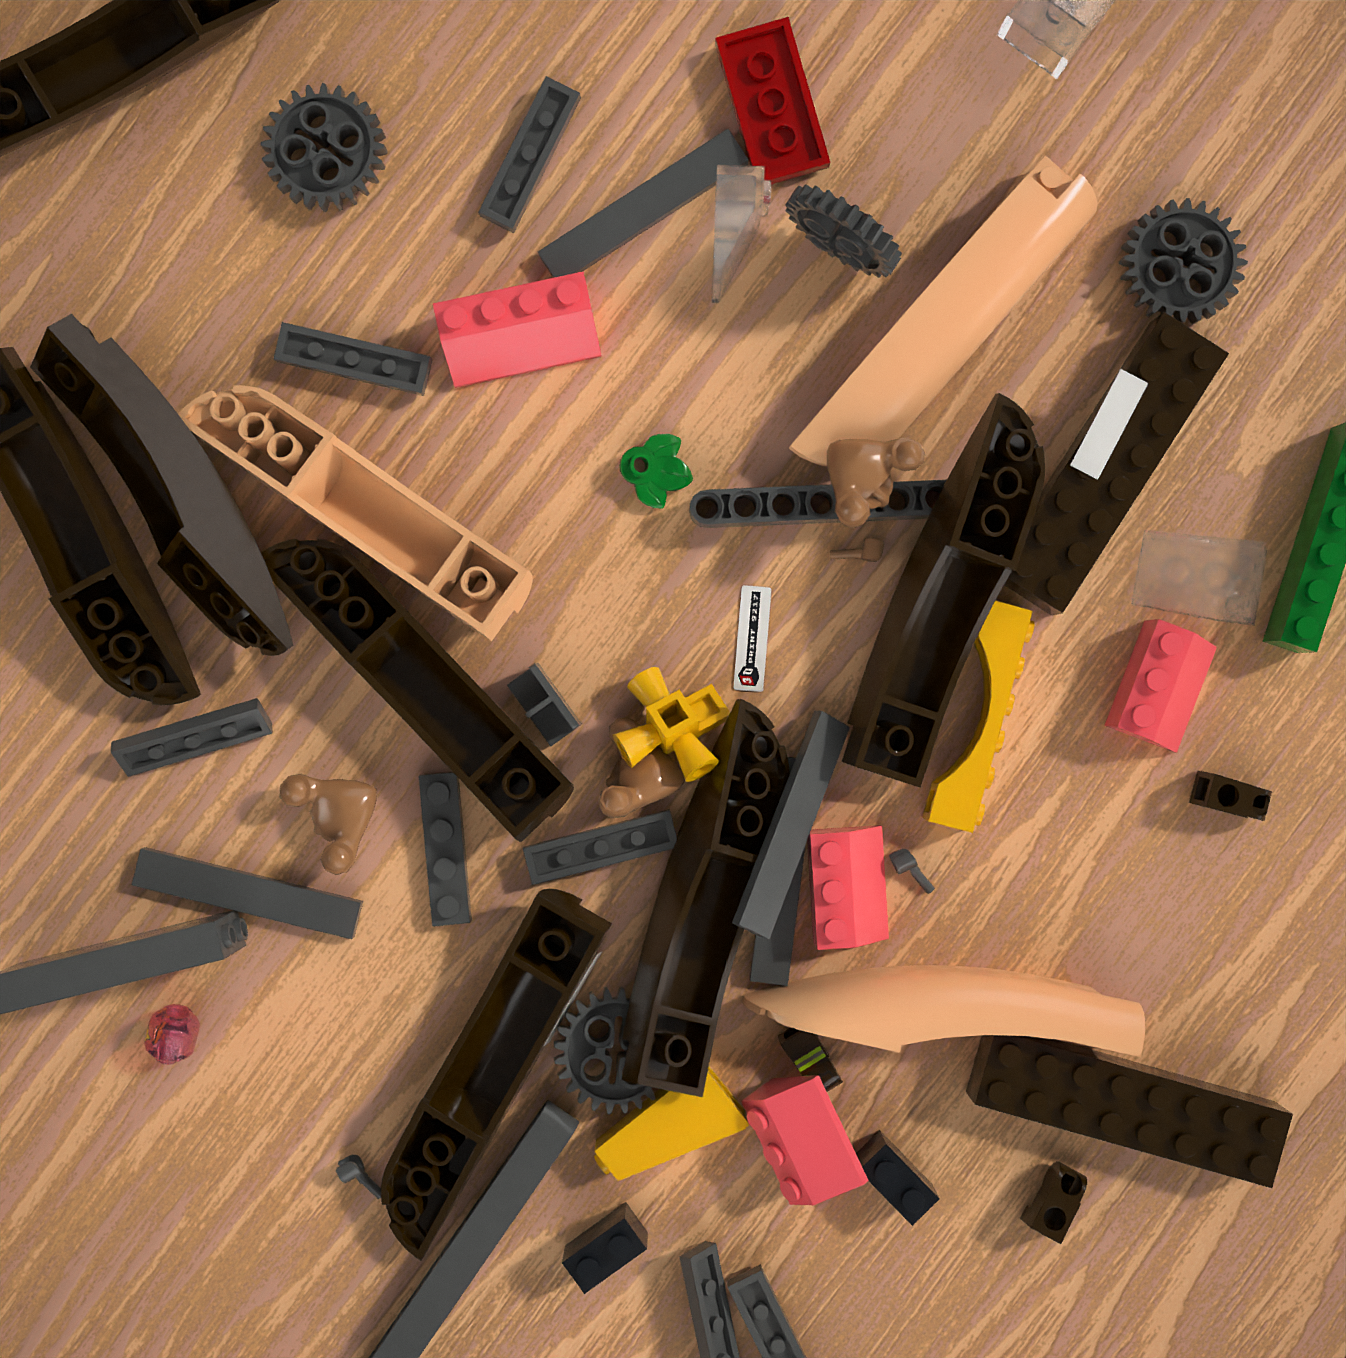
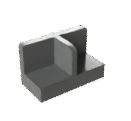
[507,663,582,746]

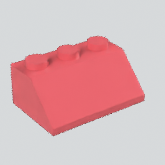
[1104,619,1217,753]
[807,825,889,950]
[741,1075,869,1206]

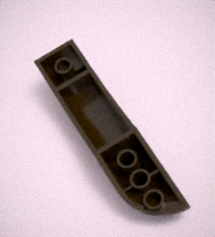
[0,0,281,157]
[30,314,293,656]
[0,347,201,705]
[842,393,1045,787]
[261,539,574,842]
[621,699,790,1097]
[381,888,612,1261]

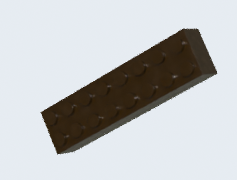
[1004,312,1229,615]
[966,1035,1293,1188]

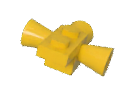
[613,667,730,782]

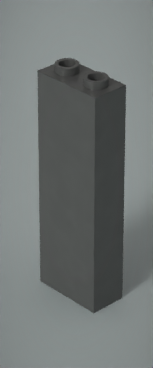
[0,910,248,1014]

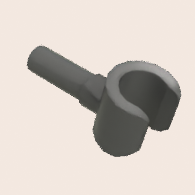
[889,849,935,894]
[336,1155,381,1199]

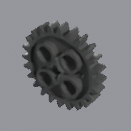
[261,83,388,212]
[785,184,902,278]
[1119,198,1248,325]
[554,987,656,1114]

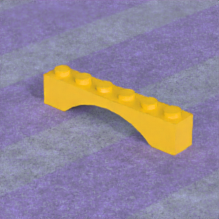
[922,601,1035,833]

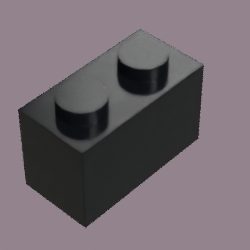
[856,1130,940,1226]
[562,1202,648,1294]

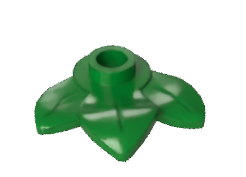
[619,434,693,509]

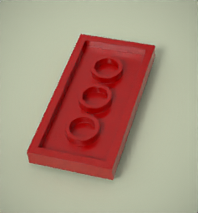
[715,17,831,188]

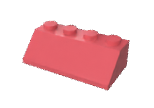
[433,271,602,388]

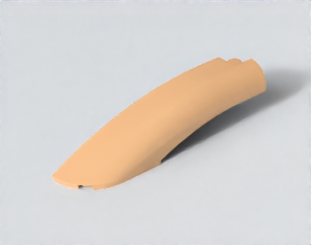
[789,155,1097,467]
[178,385,533,641]
[742,965,1145,1057]

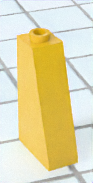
[594,1066,749,1181]

